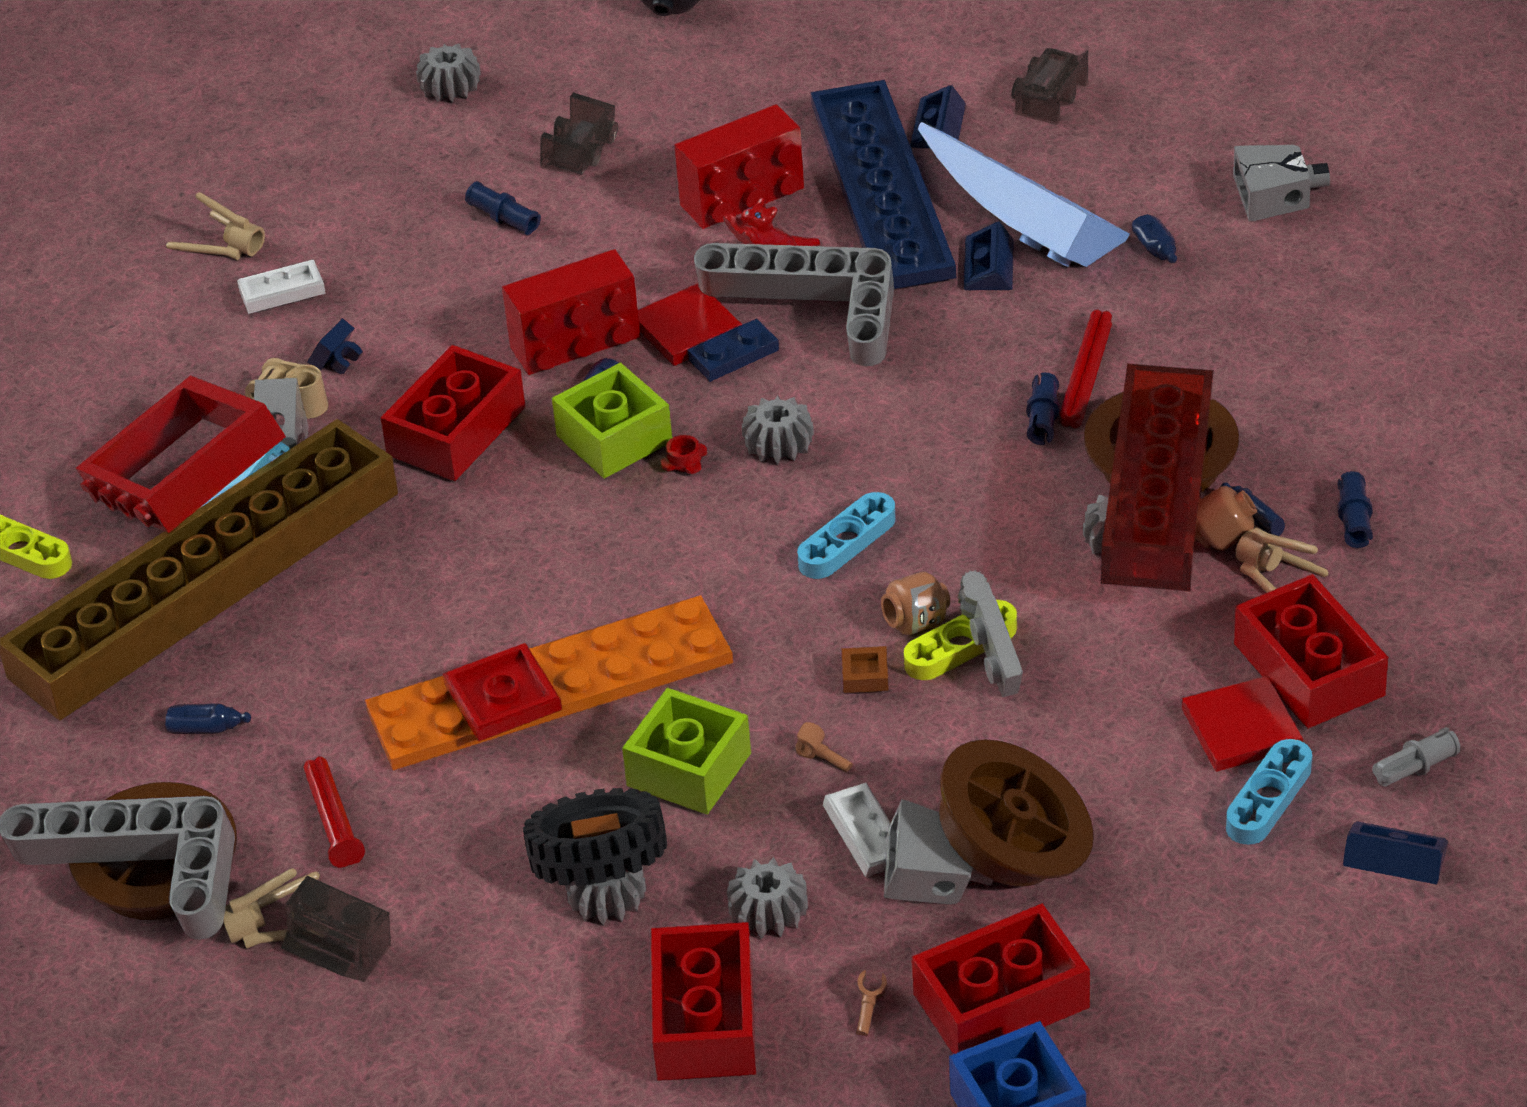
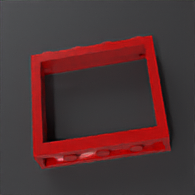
[76,375,286,533]

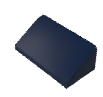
[910,85,966,149]
[963,221,1014,290]
[1343,821,1448,885]

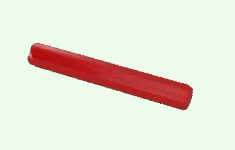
[1060,309,1112,428]

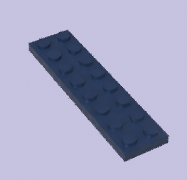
[811,80,957,289]

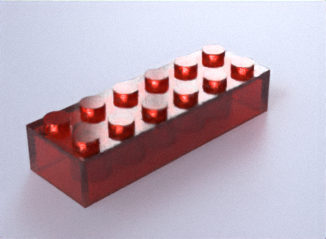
[1101,363,1214,592]

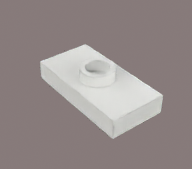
[237,260,326,314]
[823,783,891,877]

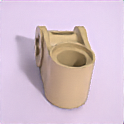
[245,358,329,419]

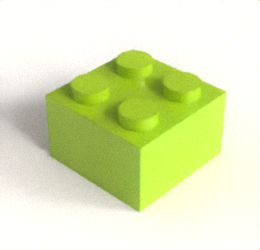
[552,362,672,479]
[622,687,751,815]

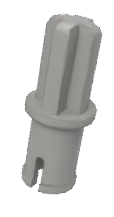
[1372,727,1460,786]

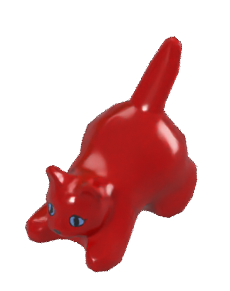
[723,198,820,246]

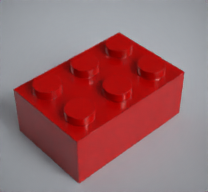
[674,104,804,229]
[502,249,641,375]
[380,345,526,481]
[1234,574,1389,729]
[911,903,1090,1054]
[651,922,756,1081]

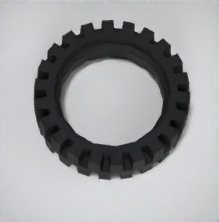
[523,788,667,886]

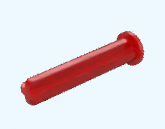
[303,756,365,868]

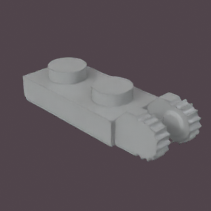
[958,570,1023,697]

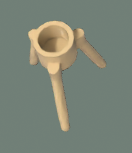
[166,192,265,260]
[1236,528,1328,593]
[223,868,330,949]

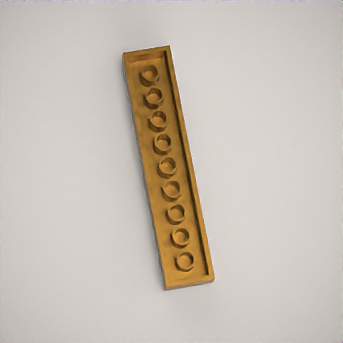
[0,419,399,721]

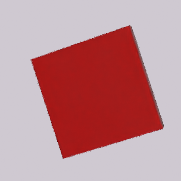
[638,283,742,366]
[442,643,562,742]
[1182,676,1303,772]

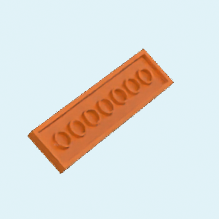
[365,595,733,770]

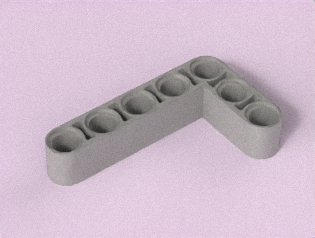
[694,243,894,366]
[0,796,235,940]

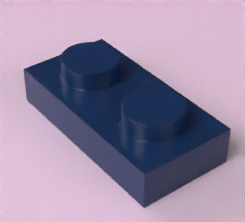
[688,318,779,382]

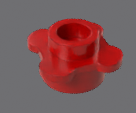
[661,435,707,474]

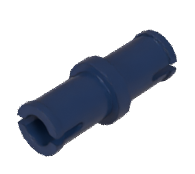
[465,181,541,235]
[1026,372,1060,445]
[1337,471,1373,548]

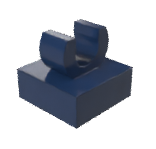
[307,318,363,374]

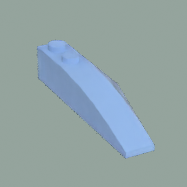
[918,122,1130,267]

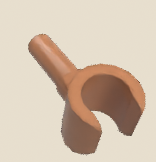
[795,722,853,773]
[856,970,887,1036]

